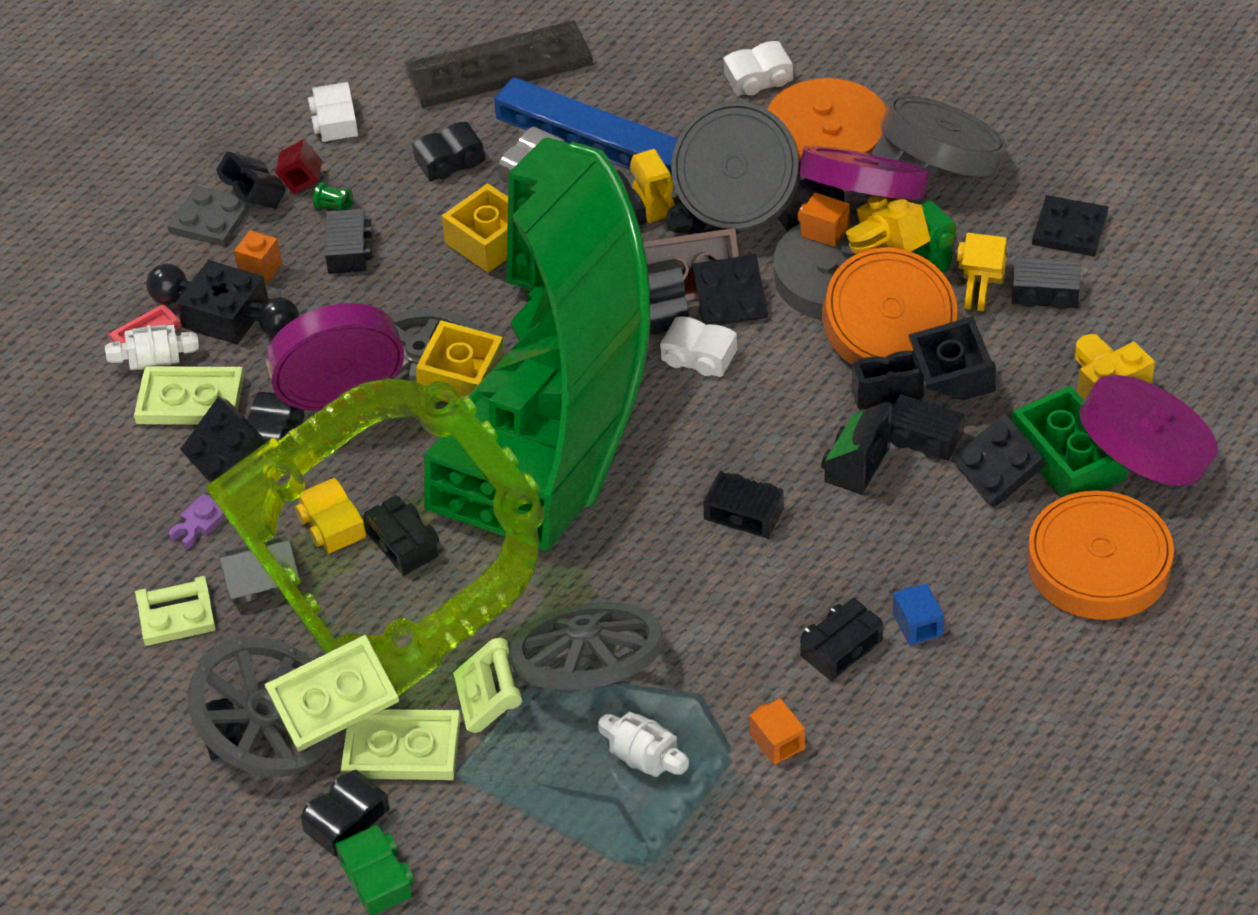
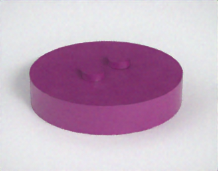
[798,146,930,200]
[265,303,405,411]
[1080,375,1218,486]

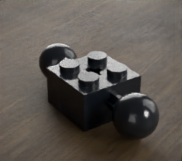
[146,260,300,345]

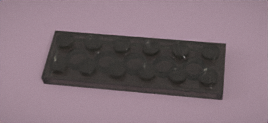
[405,20,593,108]

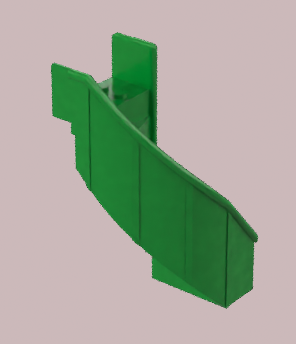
[424,138,650,551]

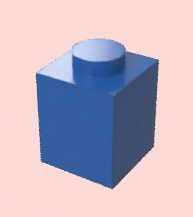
[892,583,944,646]

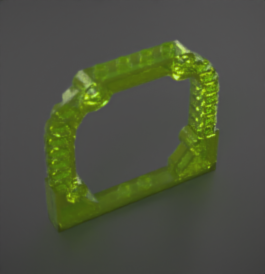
[205,378,544,696]

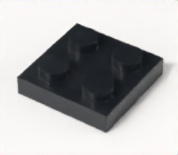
[1032,195,1109,257]
[692,254,768,325]
[180,396,264,490]
[952,413,1047,507]

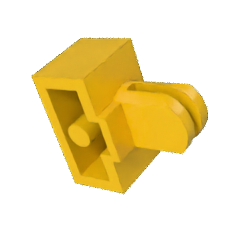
[846,195,930,254]
[957,233,1008,312]
[1074,334,1155,400]

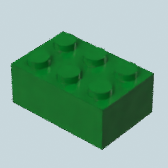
[1012,385,1128,498]

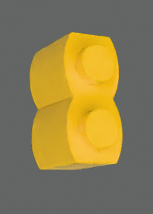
[630,149,675,223]
[295,478,366,554]

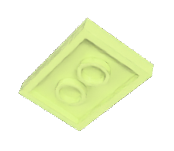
[134,366,244,425]
[264,635,399,752]
[341,709,461,780]

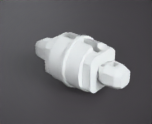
[105,324,199,371]
[598,711,689,777]

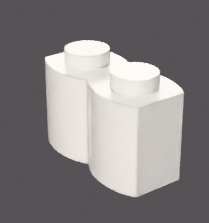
[723,41,793,97]
[308,82,358,142]
[660,317,738,377]

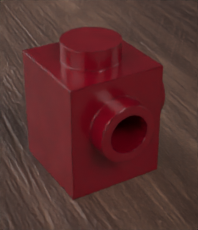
[275,139,322,194]

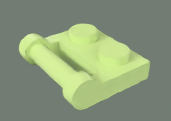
[135,576,216,646]
[453,638,522,733]

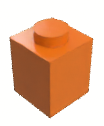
[798,193,850,247]
[234,230,282,284]
[749,698,805,765]

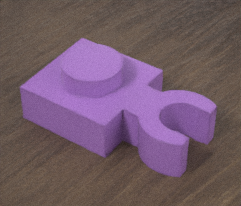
[168,493,230,550]

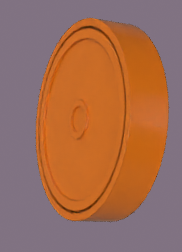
[767,78,886,157]
[822,247,958,365]
[1027,491,1174,620]

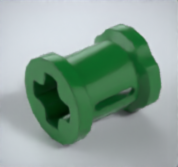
[313,182,353,211]

